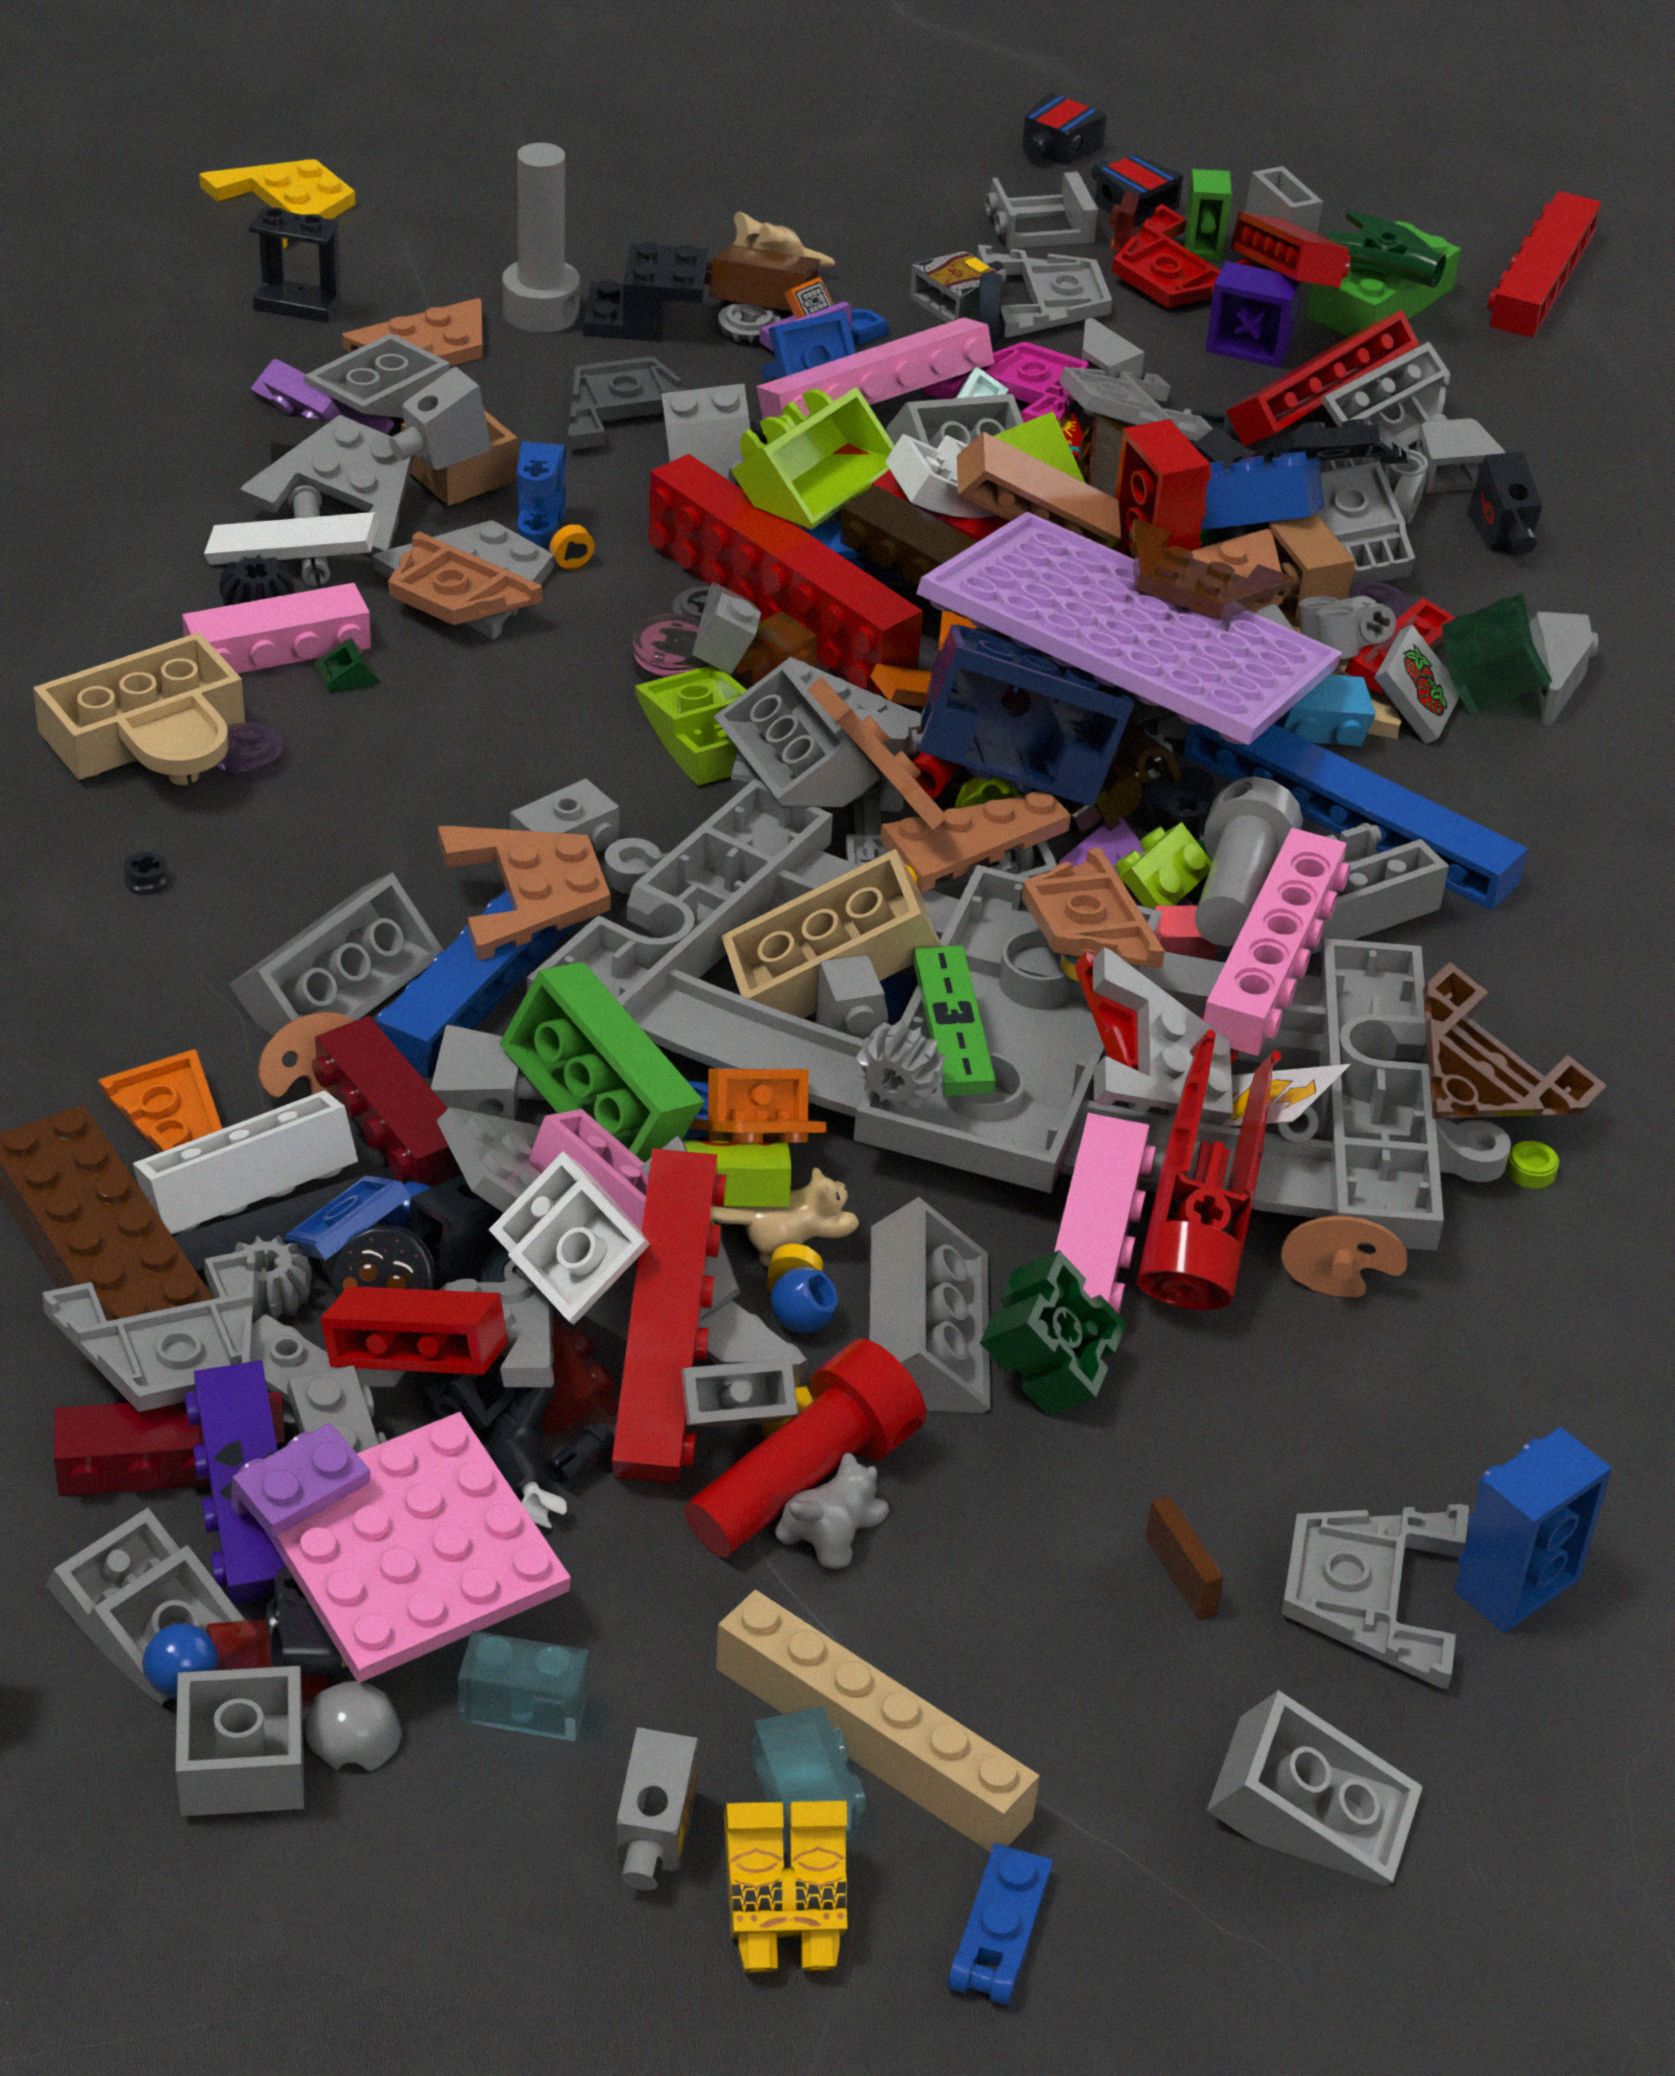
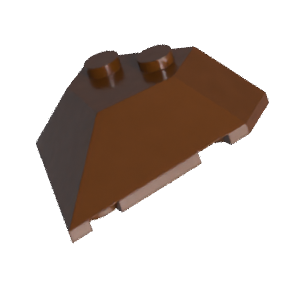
[1423,962,1607,1119]

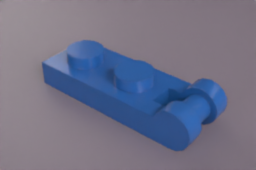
[947,1843,1053,2006]

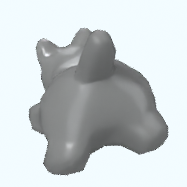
[774,1453,889,1570]

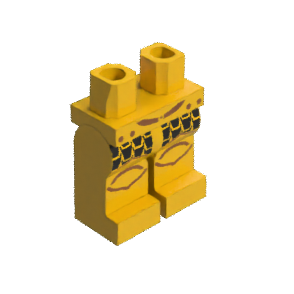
[724,1800,847,1973]

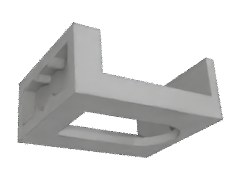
[985,172,1098,249]

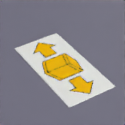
[1221,1064,1351,1127]

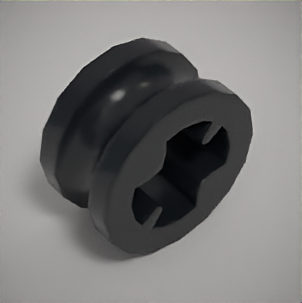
[124,852,167,895]

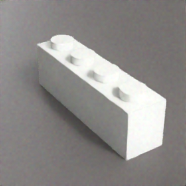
[133,1090,358,1235]

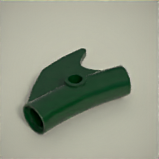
[1328,210,1446,288]

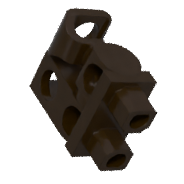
[1053,719,1181,835]

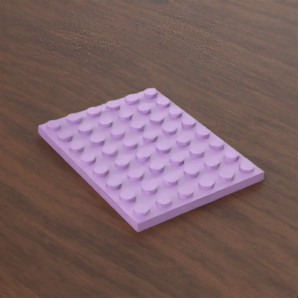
[916,512,1343,745]

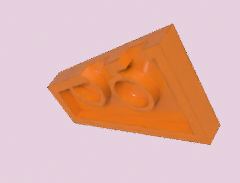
[98,1049,222,1153]

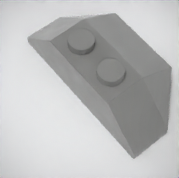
[1321,342,1451,446]

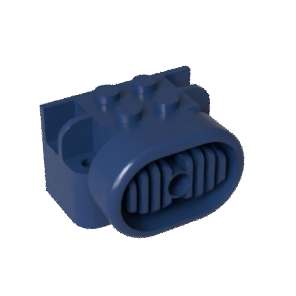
[917,625,1134,807]

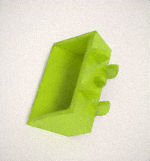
[731,386,895,530]

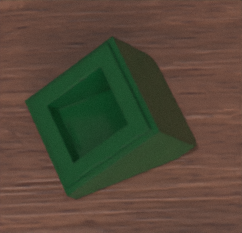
[315,638,379,692]

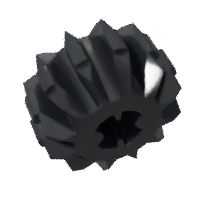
[219,554,295,606]

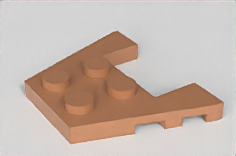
[807,677,947,830]
[438,826,611,961]

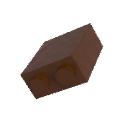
[705,244,821,311]

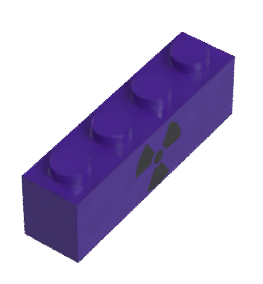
[184,1360,286,1605]

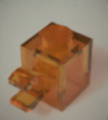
[736,611,818,685]

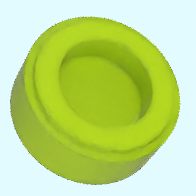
[1506,1141,1559,1189]

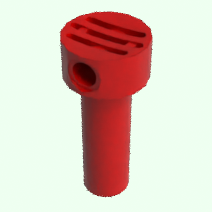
[684,1338,926,1558]

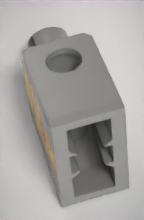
[910,251,1006,323]
[616,1727,698,1890]

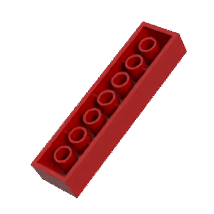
[648,454,923,699]

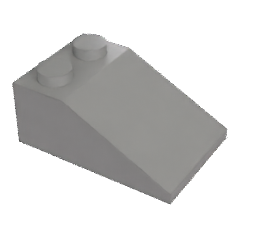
[304,333,450,418]
[662,383,751,479]
[1207,1690,1423,1887]

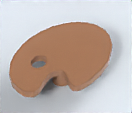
[257,1012,354,1099]
[1281,1216,1408,1297]

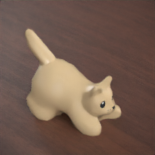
[732,211,835,268]
[713,1168,859,1268]

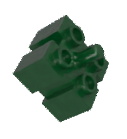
[980,1250,1127,1417]

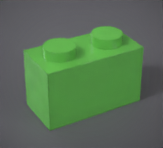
[1184,169,1232,261]

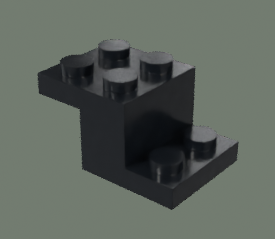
[583,242,709,342]

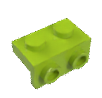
[1113,822,1212,910]

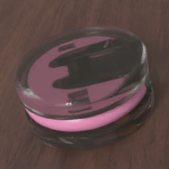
[632,613,711,683]

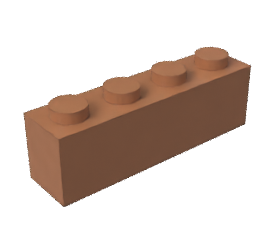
[957,431,1121,548]

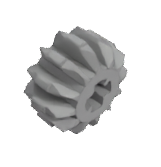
[855,1020,946,1110]
[233,1235,312,1324]

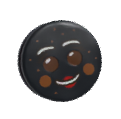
[332,1224,436,1298]

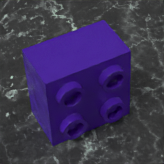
[1205,261,1302,369]

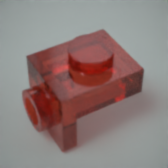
[1109,191,1141,251]

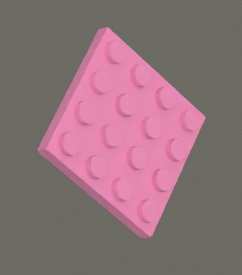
[266,1412,571,1683]

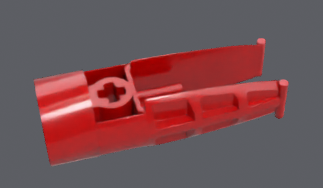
[1136,1029,1281,1311]

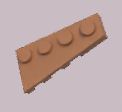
[880,791,1071,893]

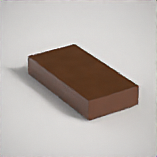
[1145,1496,1224,1620]

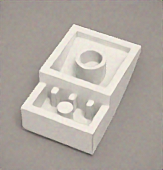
[885,434,1003,519]
[489,1151,650,1325]

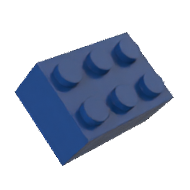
[1201,451,1325,530]
[1454,1426,1612,1633]

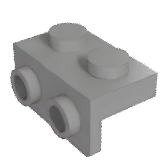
[287,1365,387,1453]

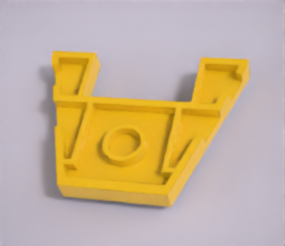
[199,159,356,249]

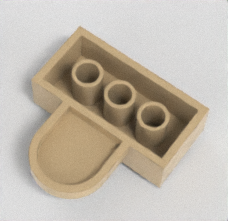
[33,632,245,785]

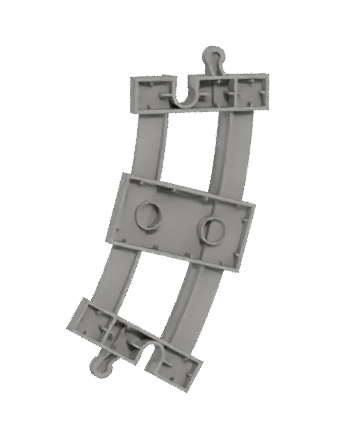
[527,779,1511,1251]

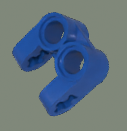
[517,441,567,550]

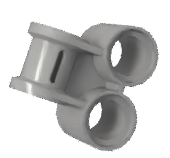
[1298,596,1396,659]

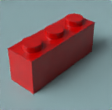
[321,1286,508,1375]

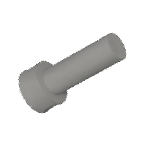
[502,143,580,333]
[1195,777,1303,946]

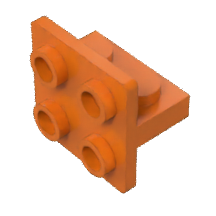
[690,1069,826,1143]

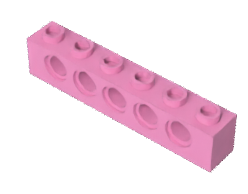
[1204,828,1351,1056]

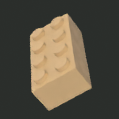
[721,849,941,1019]

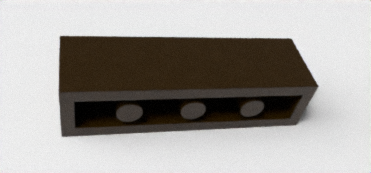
[1077,413,1129,498]
[840,486,978,587]

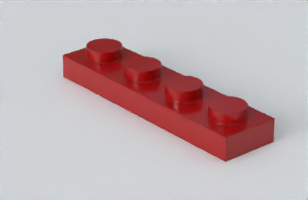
[1344,598,1459,694]

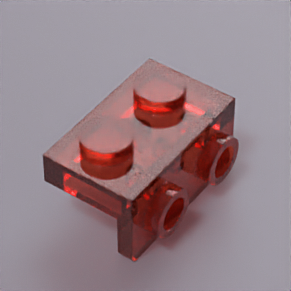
[505,1314,619,1437]

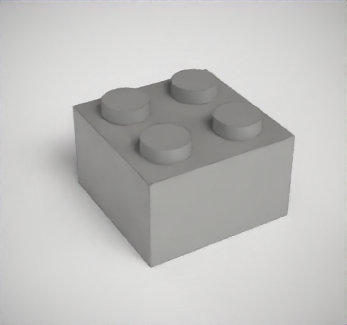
[176,1666,304,1816]

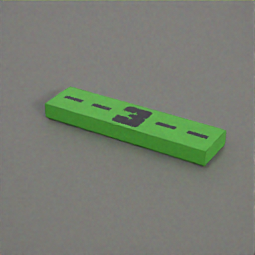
[913,945,995,1096]

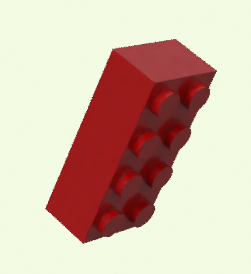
[1110,419,1211,559]

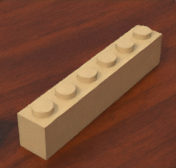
[716,1589,1040,1853]

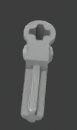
[845,797,889,866]

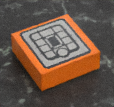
[784,277,833,319]

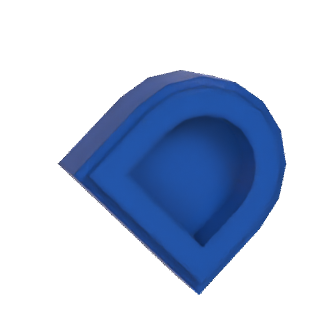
[851,309,889,346]

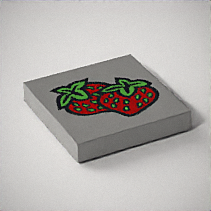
[1375,624,1463,744]

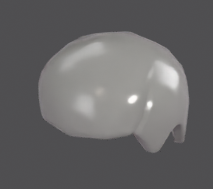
[303,1681,403,1771]

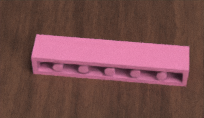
[756,317,995,419]

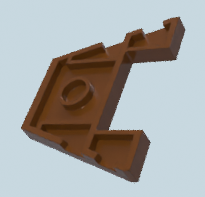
[1129,518,1294,620]

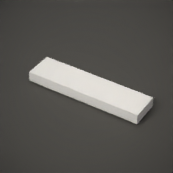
[204,512,379,565]

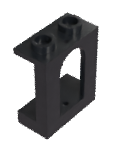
[249,207,342,323]

